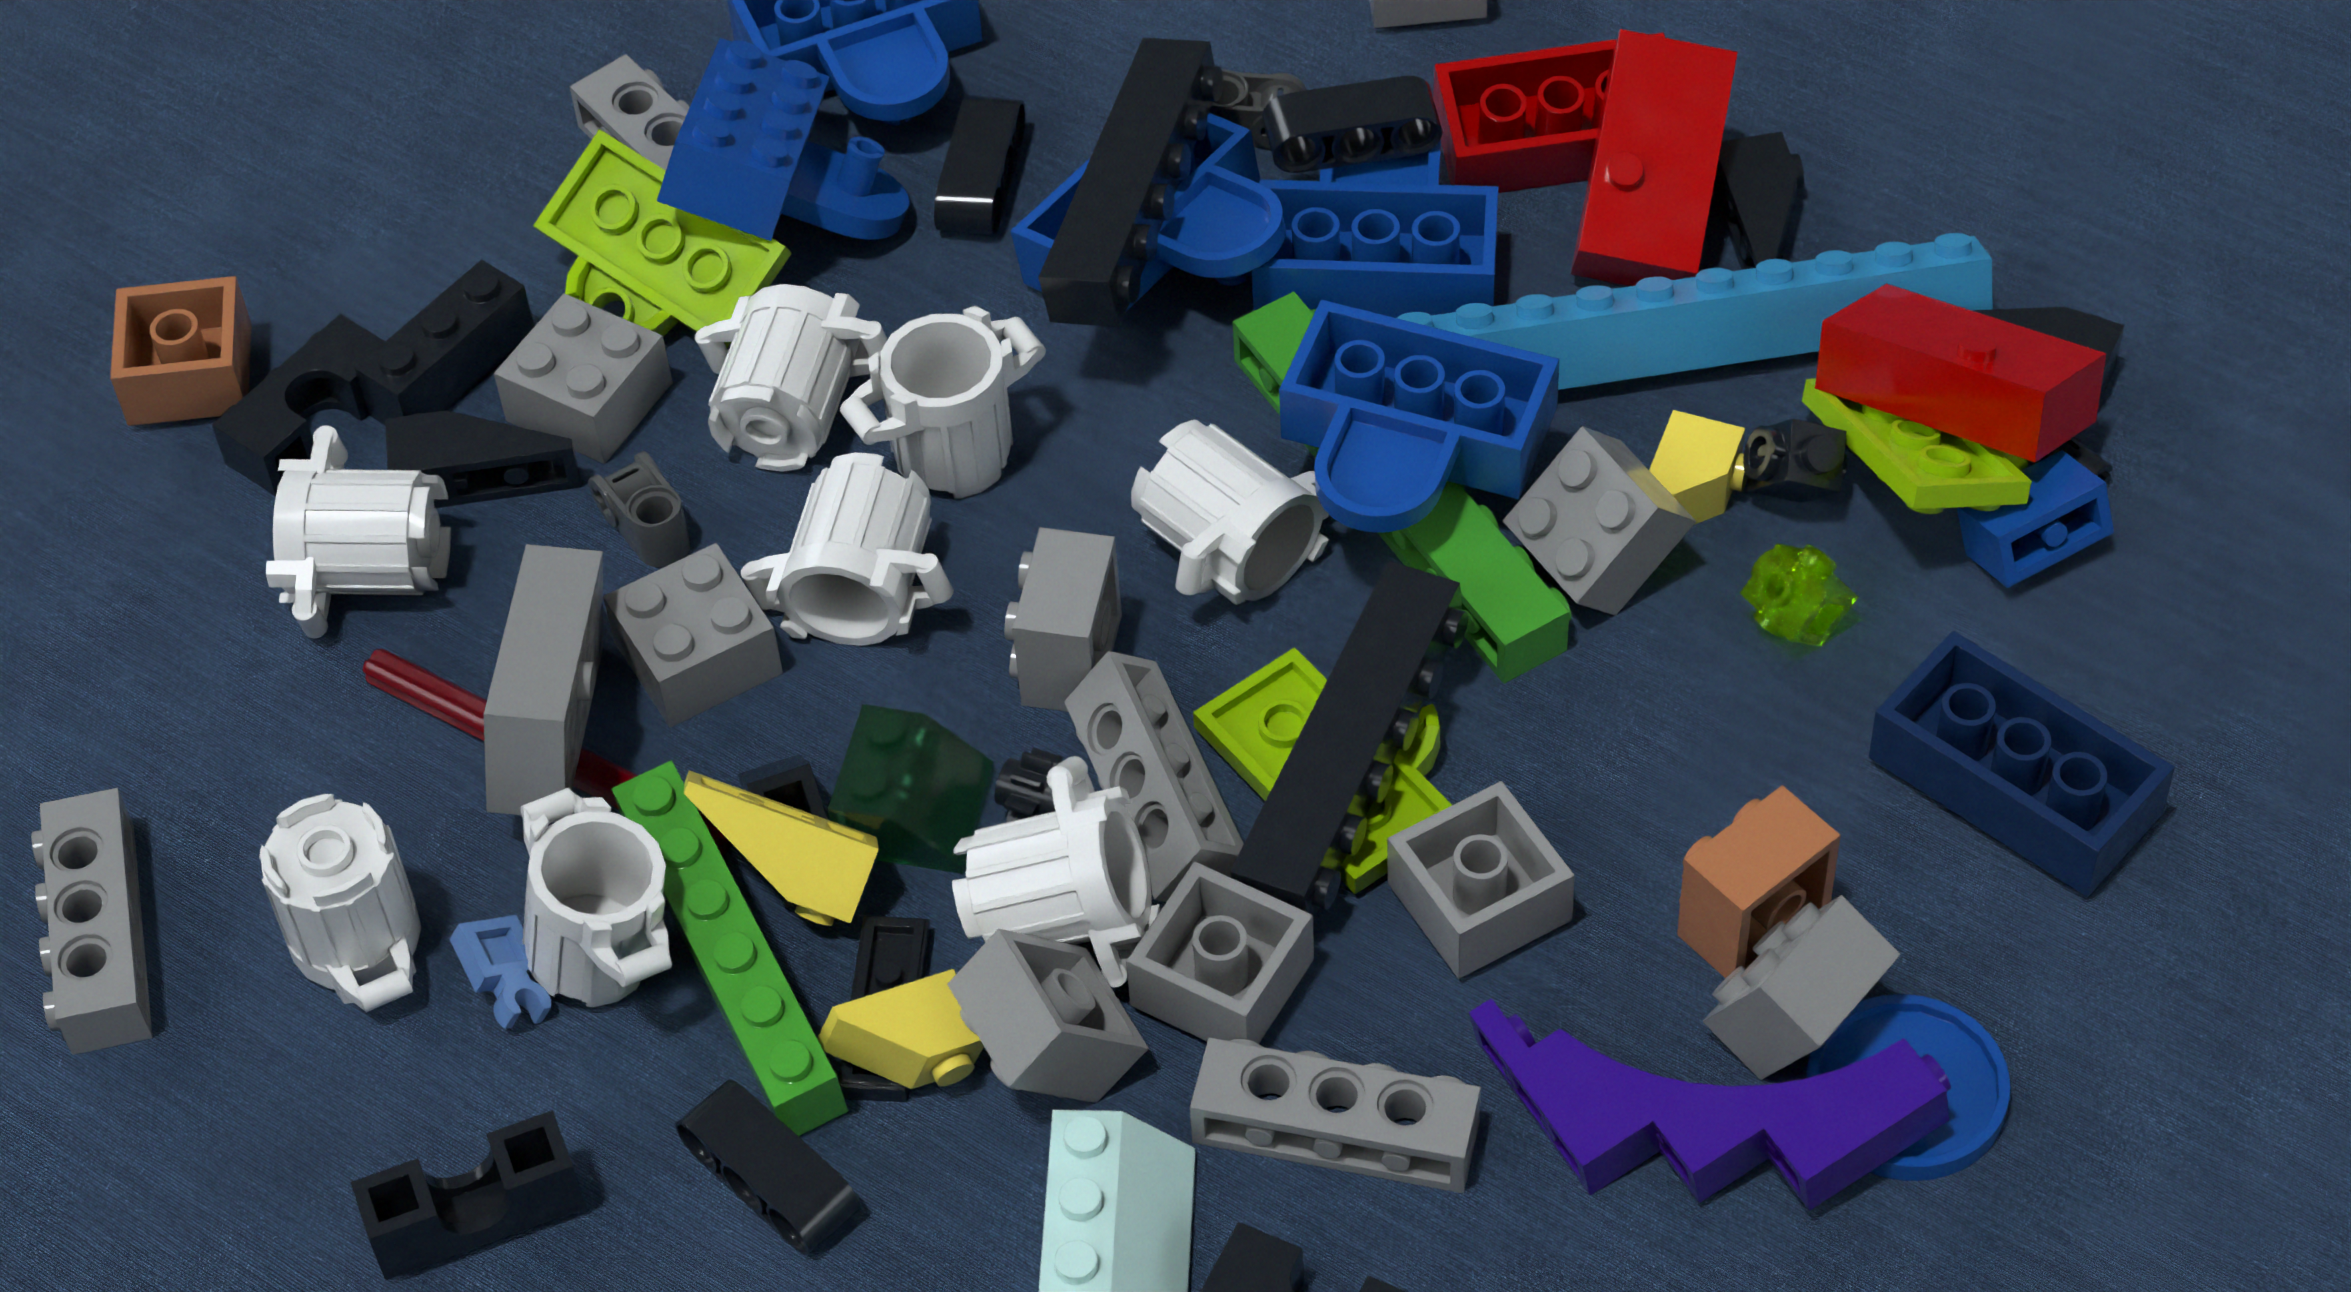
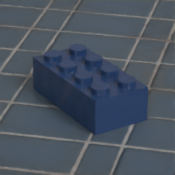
[1868,630,2175,897]

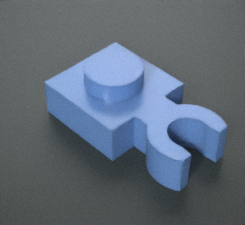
[449,915,551,1029]

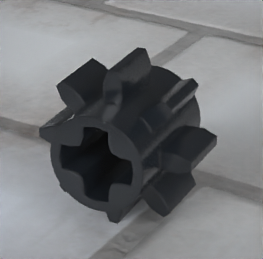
[994,748,1063,822]

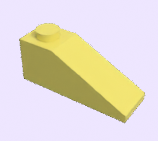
[684,770,879,926]

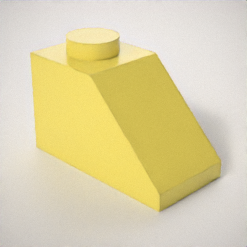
[1649,410,1748,525]
[817,969,984,1089]

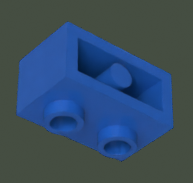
[1957,450,2114,588]

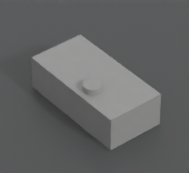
[484,544,603,815]

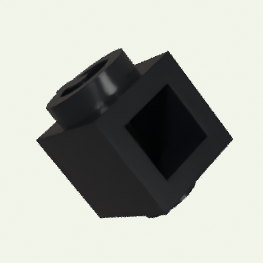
[1743,419,1848,503]

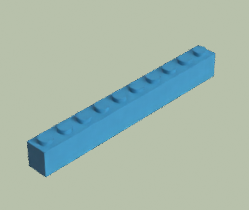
[1397,233,1993,390]

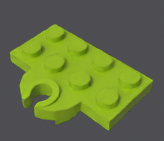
[533,129,792,348]
[1802,378,2032,514]
[1193,647,1452,894]

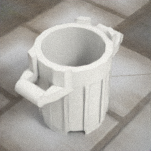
[695,284,888,472]
[840,306,1046,499]
[1131,419,1329,605]
[266,425,451,639]
[741,452,954,646]
[952,756,1161,987]
[520,788,672,1007]
[259,794,421,1013]

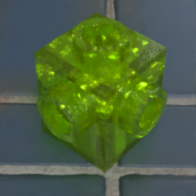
[1740,543,1859,647]

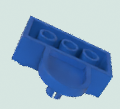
[727,0,983,125]
[657,38,909,241]
[1010,113,1286,311]
[1252,140,1498,318]
[1279,300,1559,533]

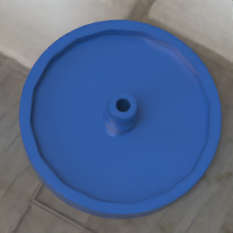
[1806,994,2010,1181]

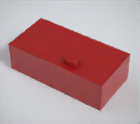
[1571,29,1738,286]
[1433,32,1665,193]
[1815,283,2106,462]

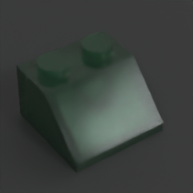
[828,704,995,874]

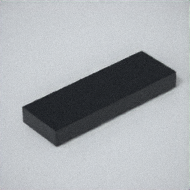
[838,916,931,1103]

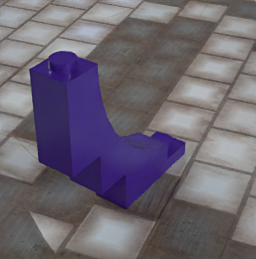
[1468,998,1951,1211]

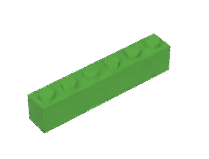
[611,760,849,1136]

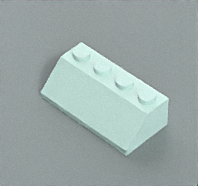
[1039,1110,1196,1292]

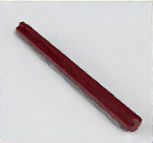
[362,649,733,857]

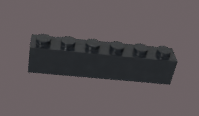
[1039,38,1223,328]
[1230,561,1469,923]

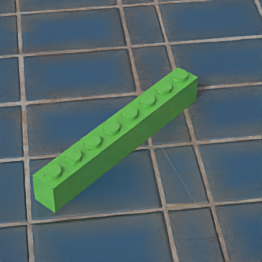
[1232,292,1571,684]

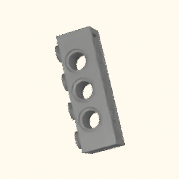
[569,54,690,171]
[1064,651,1243,902]
[31,788,152,1055]
[1190,1037,1481,1193]

